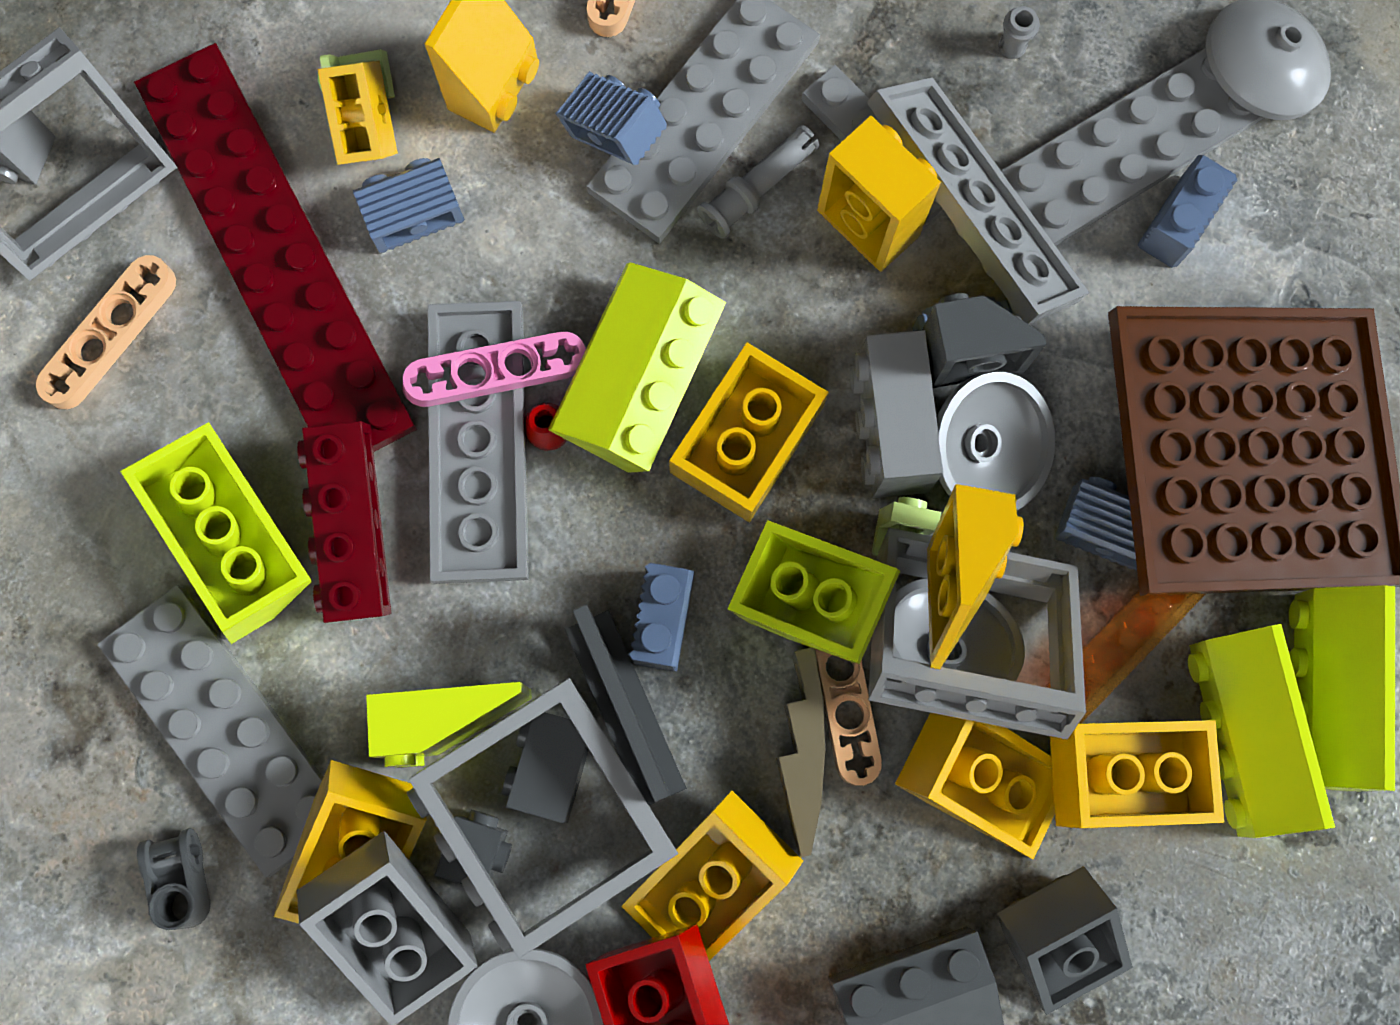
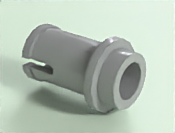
[998,6,1040,59]

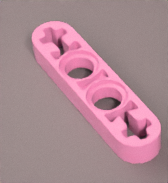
[402,332,586,407]

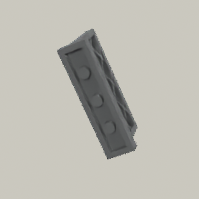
[565,604,687,806]

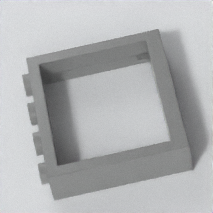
[0,27,178,281]
[868,528,1086,739]
[407,678,678,959]

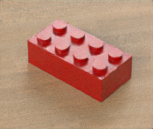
[585,924,729,1025]

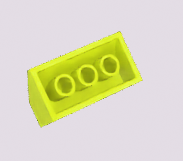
[548,262,726,473]
[120,422,312,644]
[1289,585,1395,791]
[1188,624,1335,838]

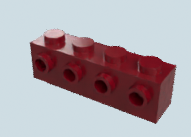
[297,421,392,623]

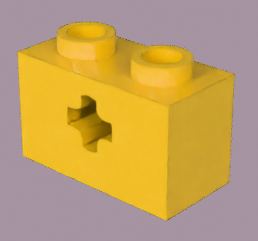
[317,60,398,165]

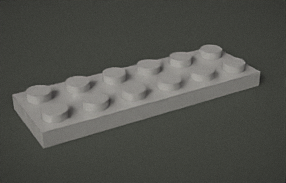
[587,0,820,244]
[1001,48,1265,246]
[867,77,1089,325]
[428,301,529,584]
[97,585,323,878]

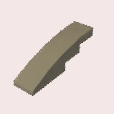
[776,648,825,857]

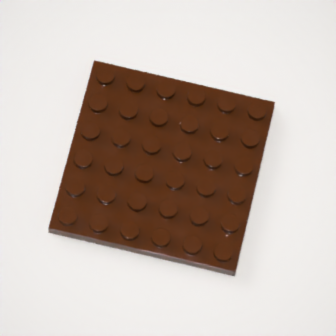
[1108,306,1400,596]

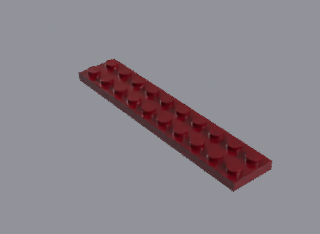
[134,43,417,452]

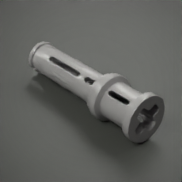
[697,125,820,239]

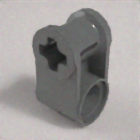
[137,828,210,930]

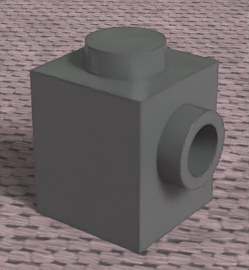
[435,809,512,884]

